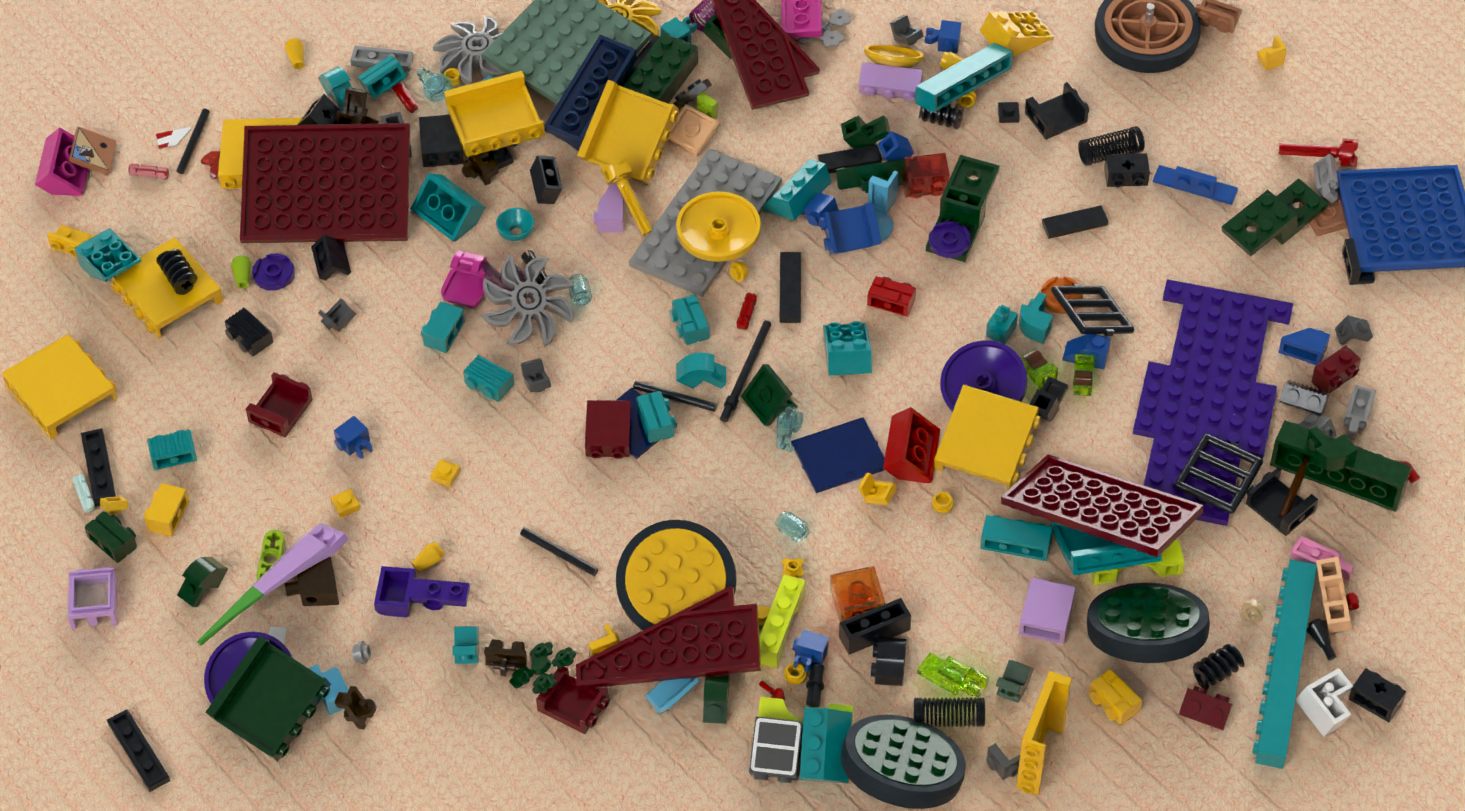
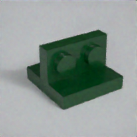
[741,364,798,426]

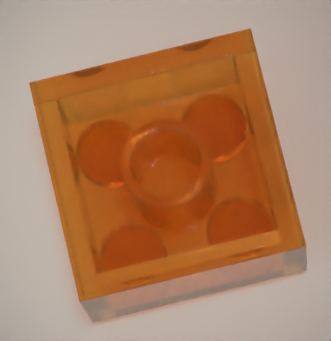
[830,566,885,622]

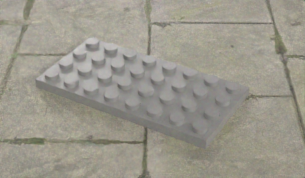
[629,148,782,297]

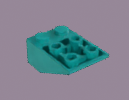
[74,228,141,282]
[823,321,872,376]

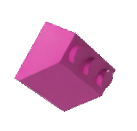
[35,127,88,196]

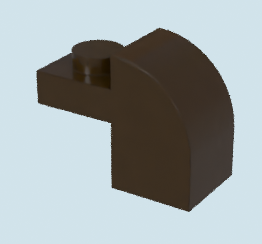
[335,87,368,124]

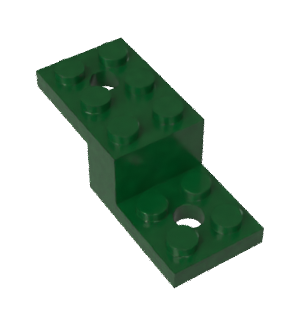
[926,155,1000,262]
[1221,178,1328,257]

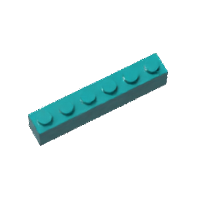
[915,43,1013,113]

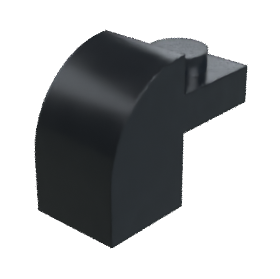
[1029,376,1069,422]

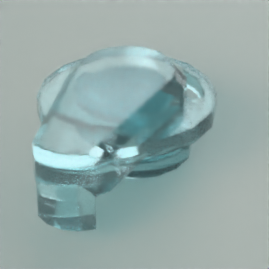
[416,67,452,102]
[776,406,803,452]

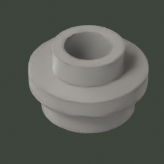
[352,641,371,664]

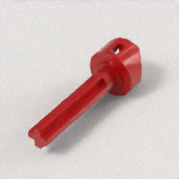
[1279,139,1358,167]

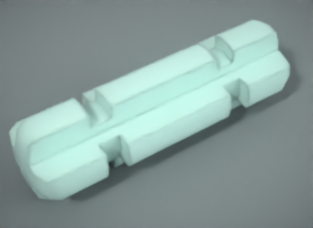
[72,474,95,513]

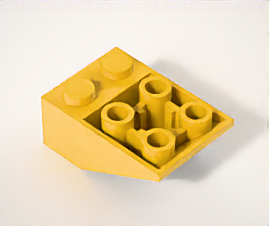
[979,11,1054,56]

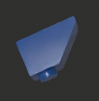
[1278,328,1330,365]
[1062,334,1111,370]

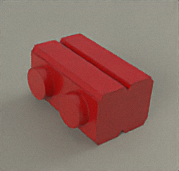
[867,276,916,317]

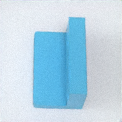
[868,171,898,214]
[309,664,349,715]
[645,677,700,713]

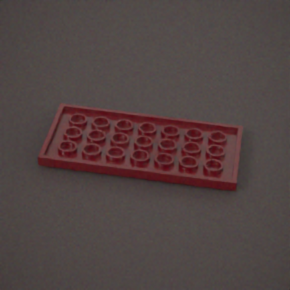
[1001,454,1203,557]

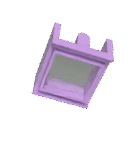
[67,567,118,629]

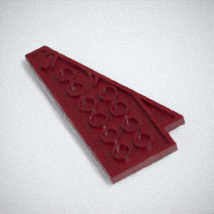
[711,0,820,110]
[576,586,761,689]

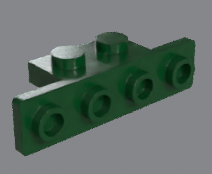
[836,157,919,193]

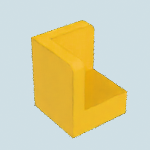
[1257,35,1287,70]

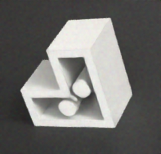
[1295,668,1353,737]

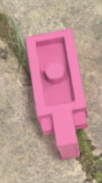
[1290,536,1354,580]

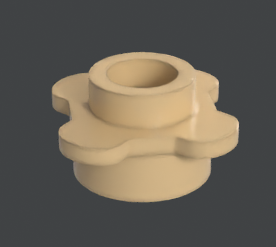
[1240,600,1265,622]

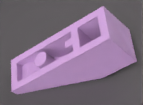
[594,184,624,233]

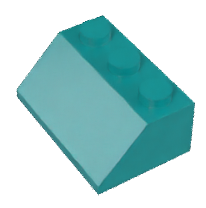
[763,159,832,221]
[410,173,486,241]
[800,707,852,783]

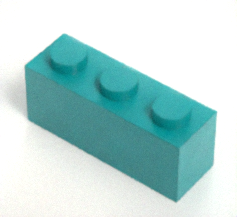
[980,515,1053,561]

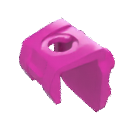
[441,250,491,308]

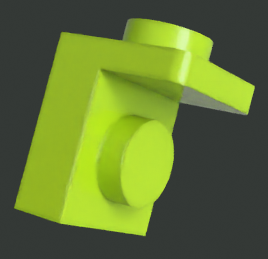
[697,92,718,119]

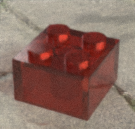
[901,153,950,199]

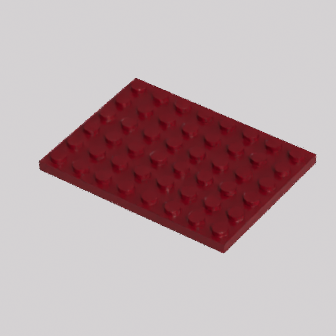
[240,123,410,243]

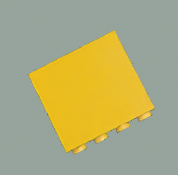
[444,71,545,157]
[577,80,679,184]
[218,117,302,189]
[111,237,223,339]
[2,334,117,440]
[934,385,1041,491]
[1016,671,1072,795]

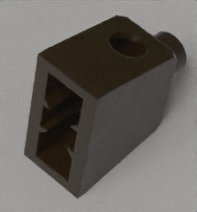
[285,557,339,606]

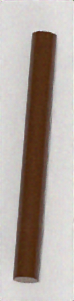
[1279,456,1309,517]

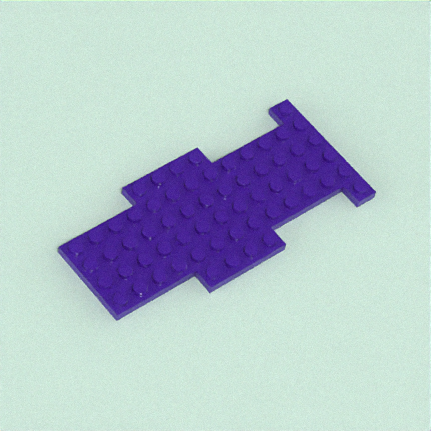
[1133,279,1293,526]

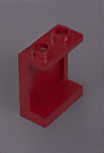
[246,372,313,438]
[585,400,632,459]
[536,666,610,734]

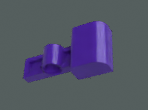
[374,566,470,618]

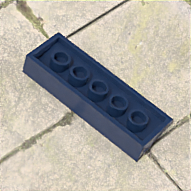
[544,34,637,151]

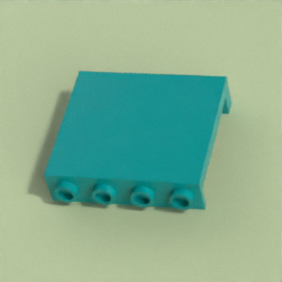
[1051,522,1162,575]

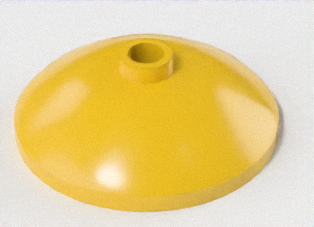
[864,44,924,68]

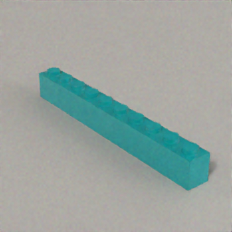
[1252,559,1317,769]

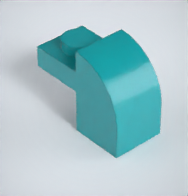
[318,66,353,110]
[1019,292,1053,344]
[676,352,726,389]
[452,626,479,664]

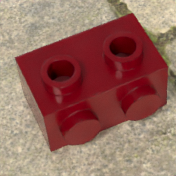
[1311,345,1361,393]

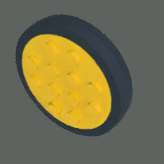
[616,520,736,630]

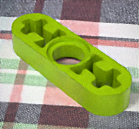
[257,530,285,580]

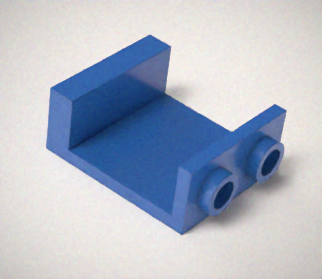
[819,202,882,255]

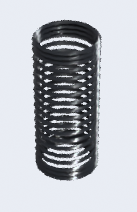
[1078,126,1145,166]
[914,697,985,727]

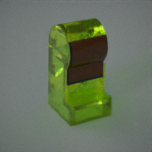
[1020,348,1058,390]
[1073,354,1095,396]

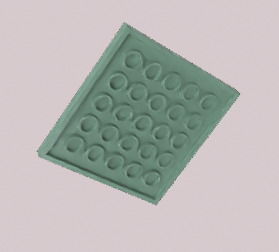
[482,0,652,104]

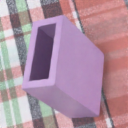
[1019,578,1076,644]

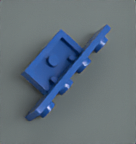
[1153,165,1238,205]

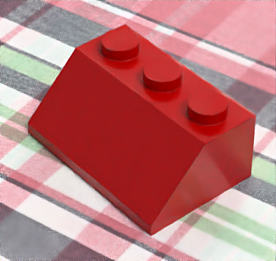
[883,407,940,483]

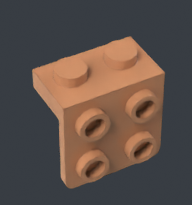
[1195,0,1242,33]

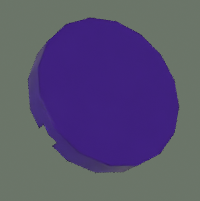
[929,221,971,258]
[252,254,295,290]

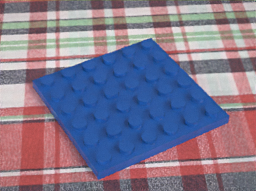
[1336,165,1465,272]

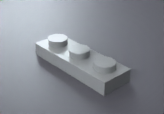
[350,46,414,72]

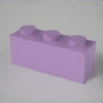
[859,62,923,101]

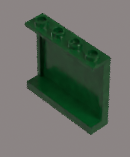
[205,635,331,762]

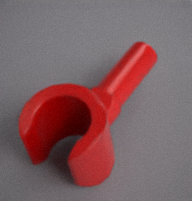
[1346,593,1359,610]
[759,681,785,701]

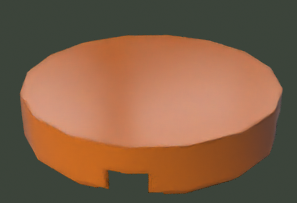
[1041,277,1083,314]

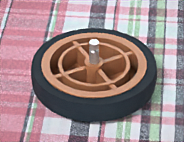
[1095,0,1201,73]

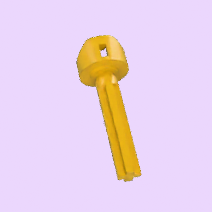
[601,159,652,236]

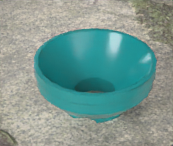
[496,208,534,241]

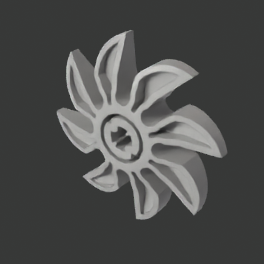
[433,16,507,85]
[481,255,574,347]

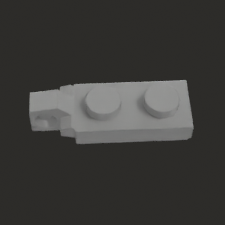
[1313,154,1338,203]
[1344,385,1376,441]

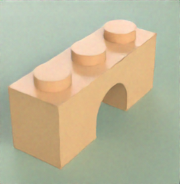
[1316,557,1352,633]

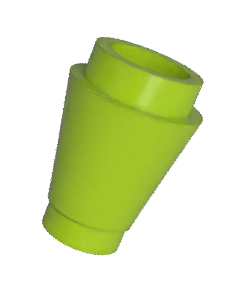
[231,256,252,288]

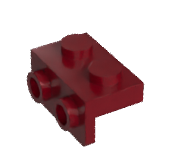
[1178,686,1233,731]

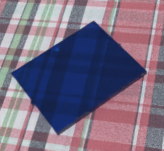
[791,417,885,493]

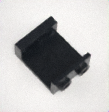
[1025,82,1089,140]
[419,114,464,167]
[1246,467,1318,536]

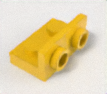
[47,224,95,257]

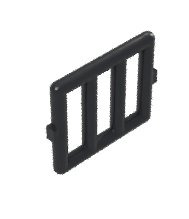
[1051,284,1135,336]
[1174,434,1263,514]

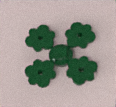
[509,642,576,694]

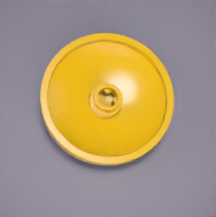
[676,192,761,262]

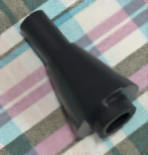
[1307,618,1337,661]

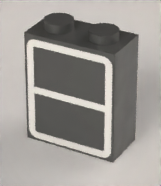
[749,716,803,783]

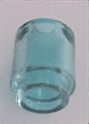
[568,274,592,306]
[775,511,809,542]

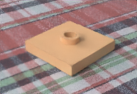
[668,104,720,157]

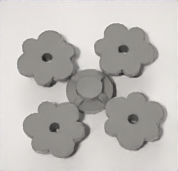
[794,9,851,47]

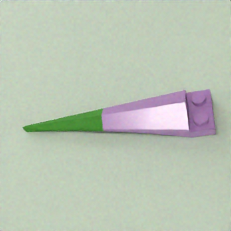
[197,523,349,646]

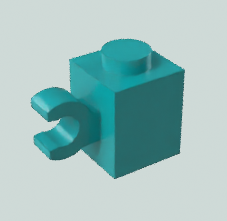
[660,17,697,44]
[986,305,1018,344]

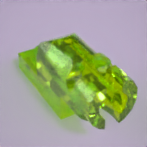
[917,653,989,698]

